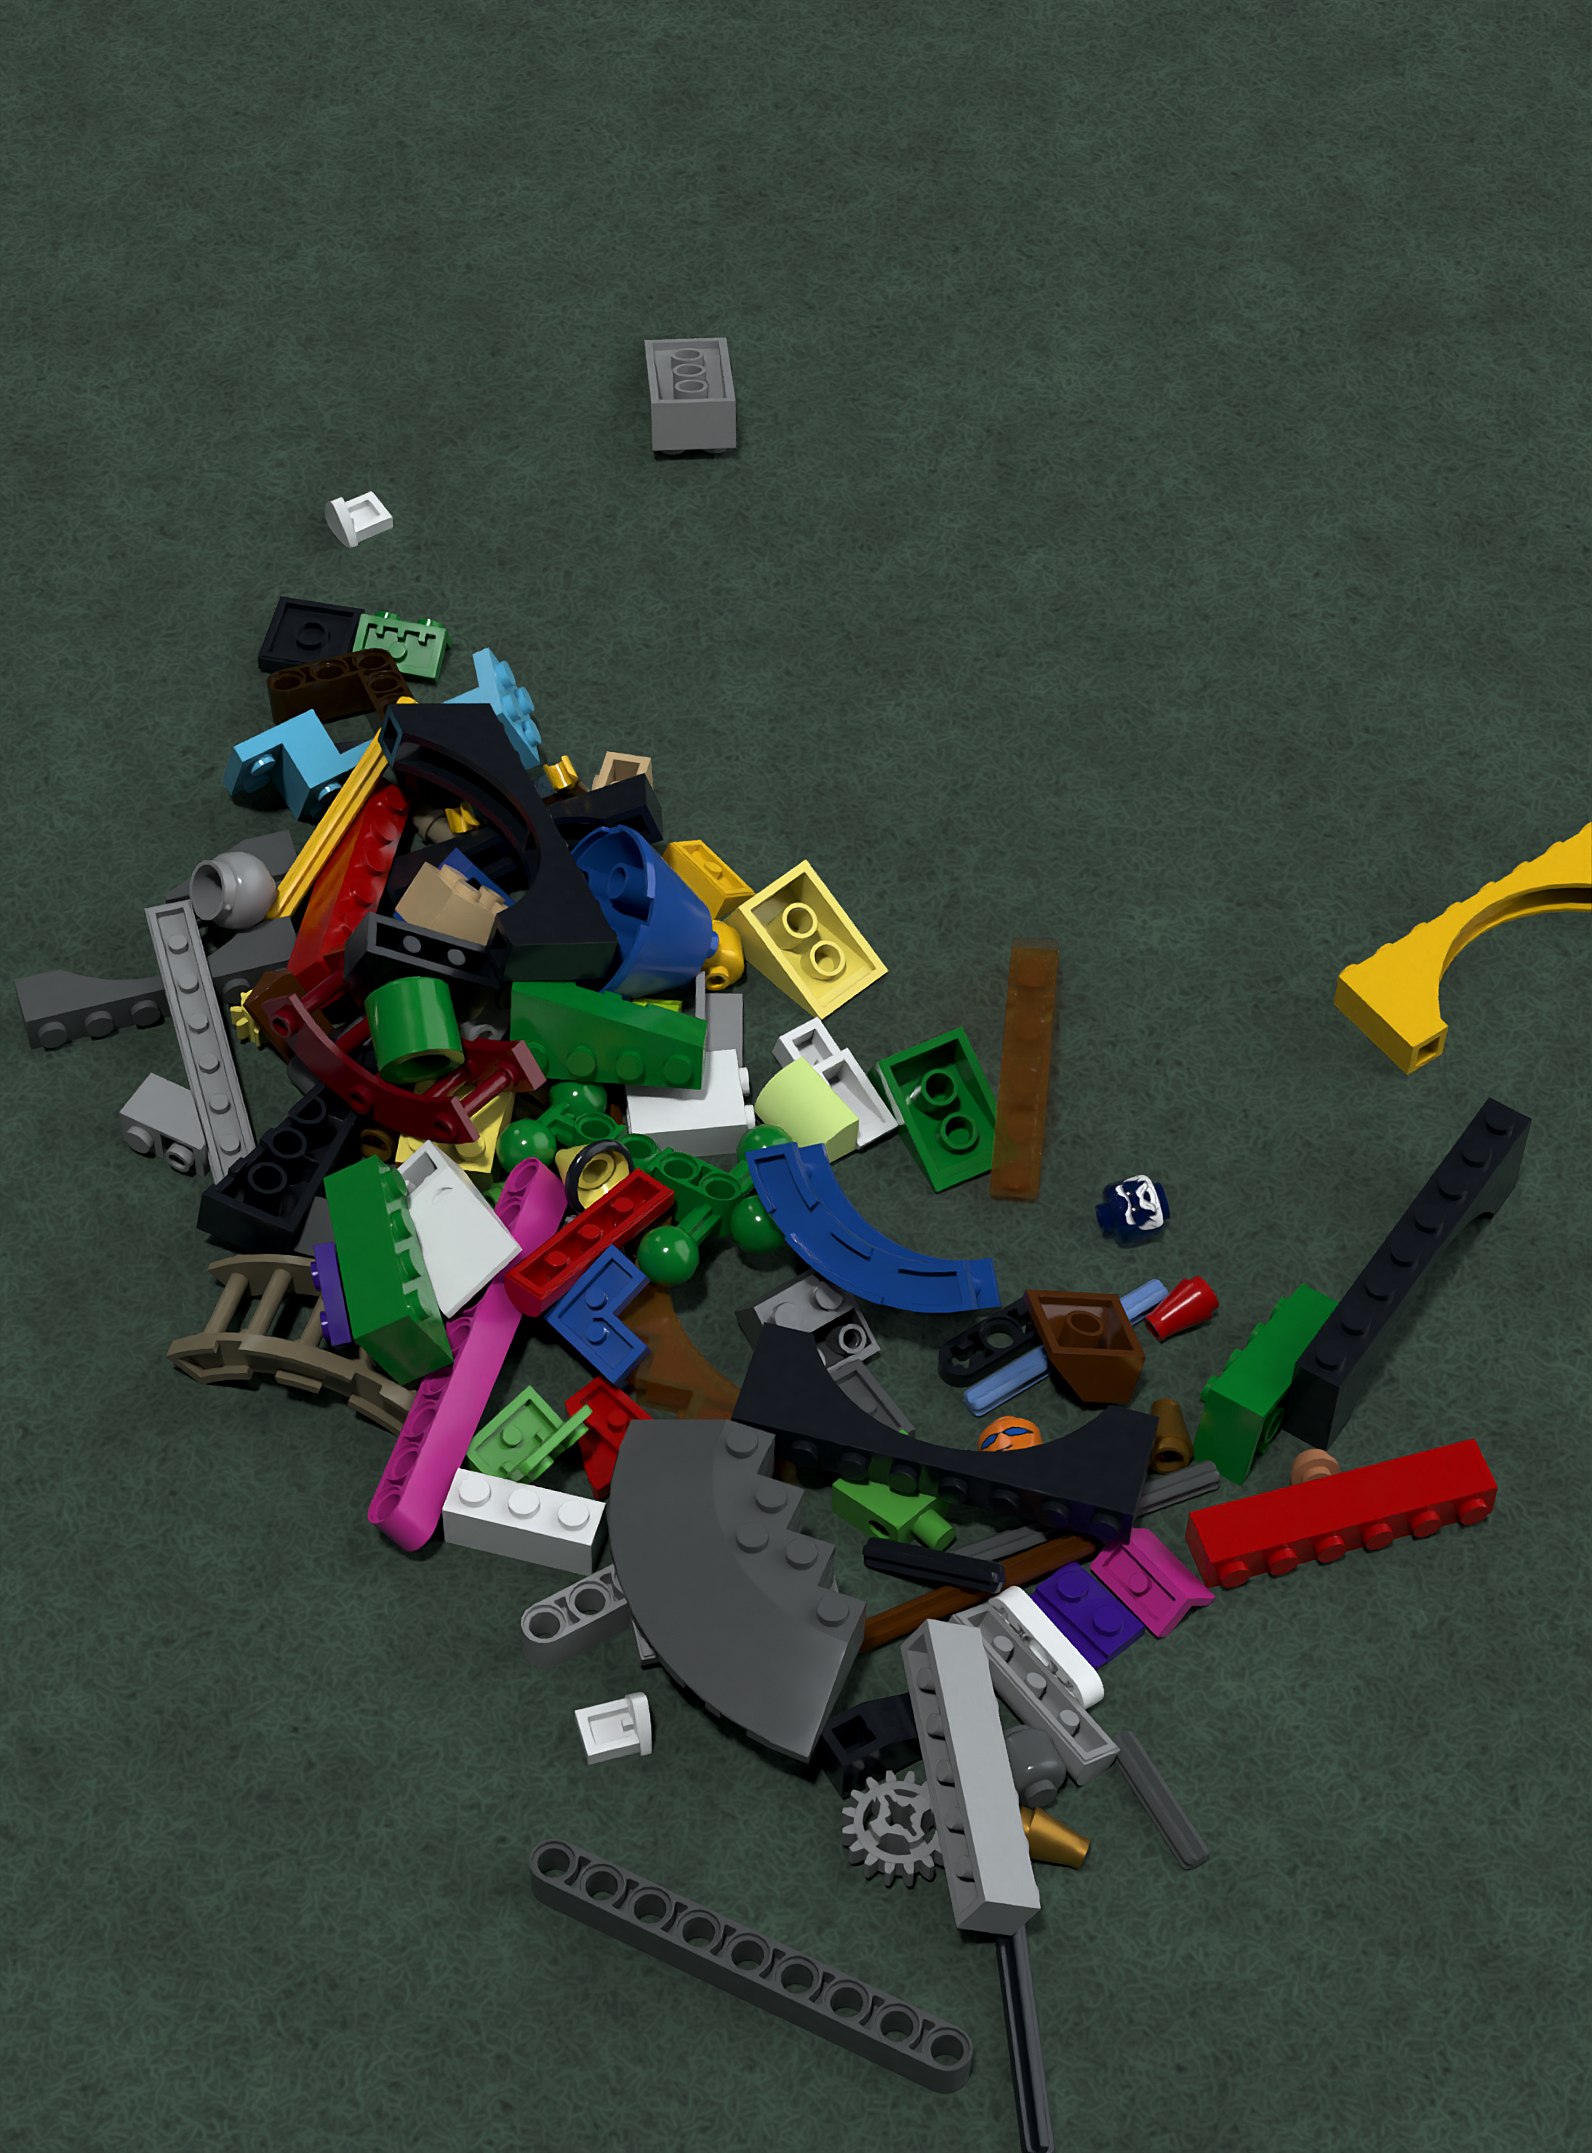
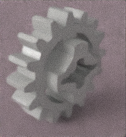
[841,1770,944,1887]

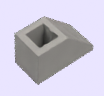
[119,1073,210,1177]

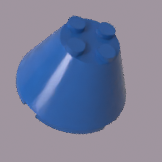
[571,824,719,1000]

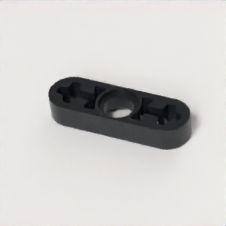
[938,1297,1042,1388]

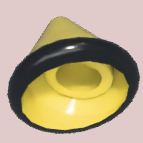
[555,1139,634,1214]

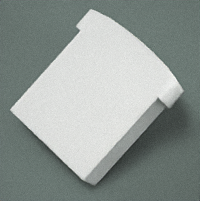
[325,491,393,549]
[575,1692,652,1765]

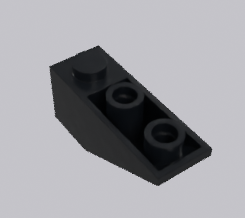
[815,1693,922,1798]

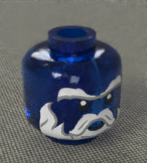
[1095,1175,1170,1244]

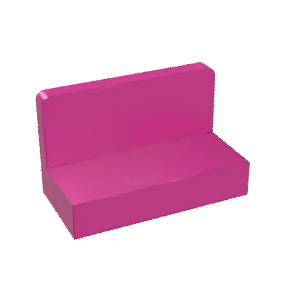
[1089,1528,1215,1637]

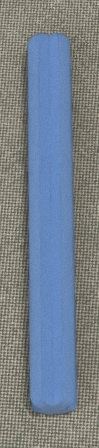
[963,1279,1169,1417]

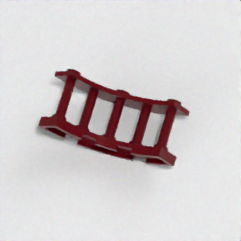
[261,944,547,1144]

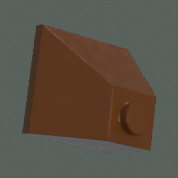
[1023,1289,1146,1404]

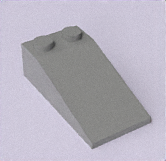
[644,337,736,455]

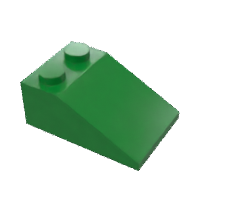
[867,1026,1022,1193]

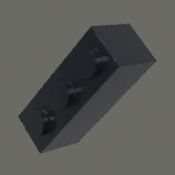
[343,911,500,1019]

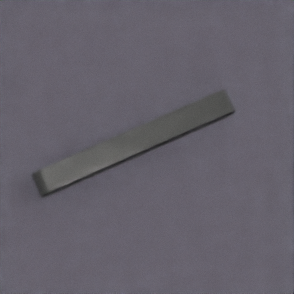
[529,1838,973,2094]

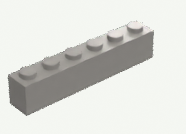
[900,1619,1041,1936]

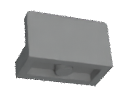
[695,971,743,1068]

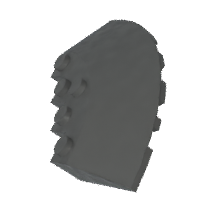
[608,1419,867,1764]

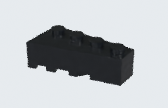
[196,1080,366,1255]

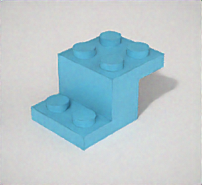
[443,647,541,819]
[222,709,374,821]

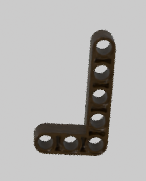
[266,648,445,800]

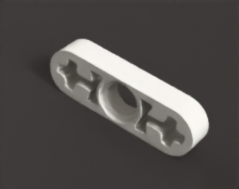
[988,1586,1104,1710]

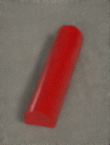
[504,1168,675,1317]

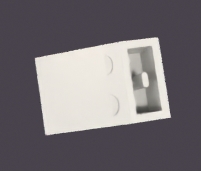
[397,1139,523,1319]

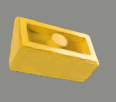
[662,840,756,920]

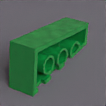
[510,980,707,1090]
[1191,1283,1339,1486]

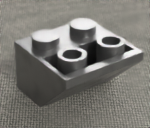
[733,1268,880,1374]

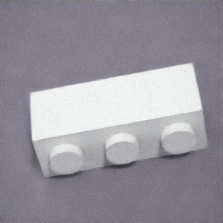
[442,1468,607,1576]

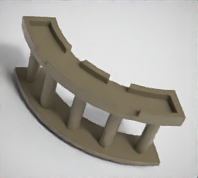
[166,1254,448,1437]

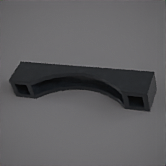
[387,773,663,908]

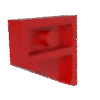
[565,1373,653,1501]

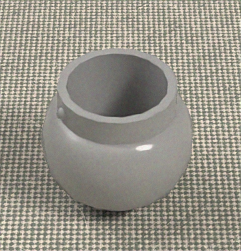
[189,852,276,930]

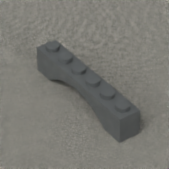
[14,916,297,1050]

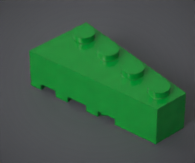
[323,1154,455,1386]

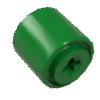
[364,976,464,1084]

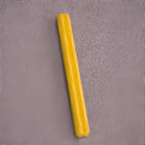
[263,696,418,921]

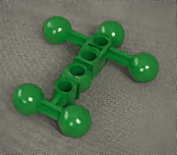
[496,1079,793,1288]

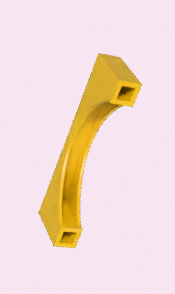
[1333,822,1592,1075]

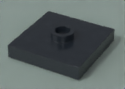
[257,596,365,672]

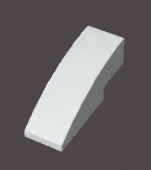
[772,1017,899,1150]

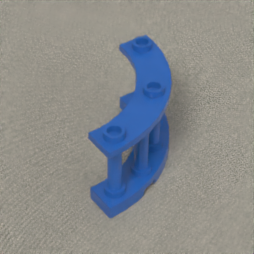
[745,1142,1002,1313]

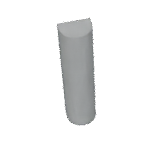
[948,1602,1120,1785]

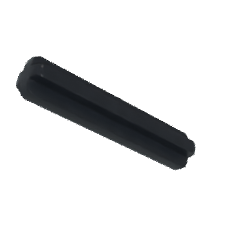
[862,1537,1006,1594]

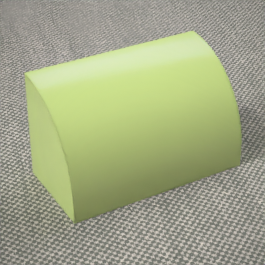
[754,1057,859,1163]

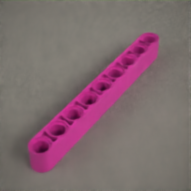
[367,1157,568,1552]

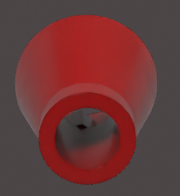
[1143,1275,1219,1342]

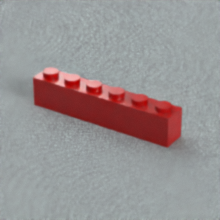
[286,776,412,1010]
[1185,1438,1498,1588]

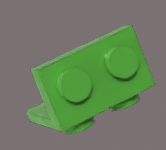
[463,1385,593,1484]

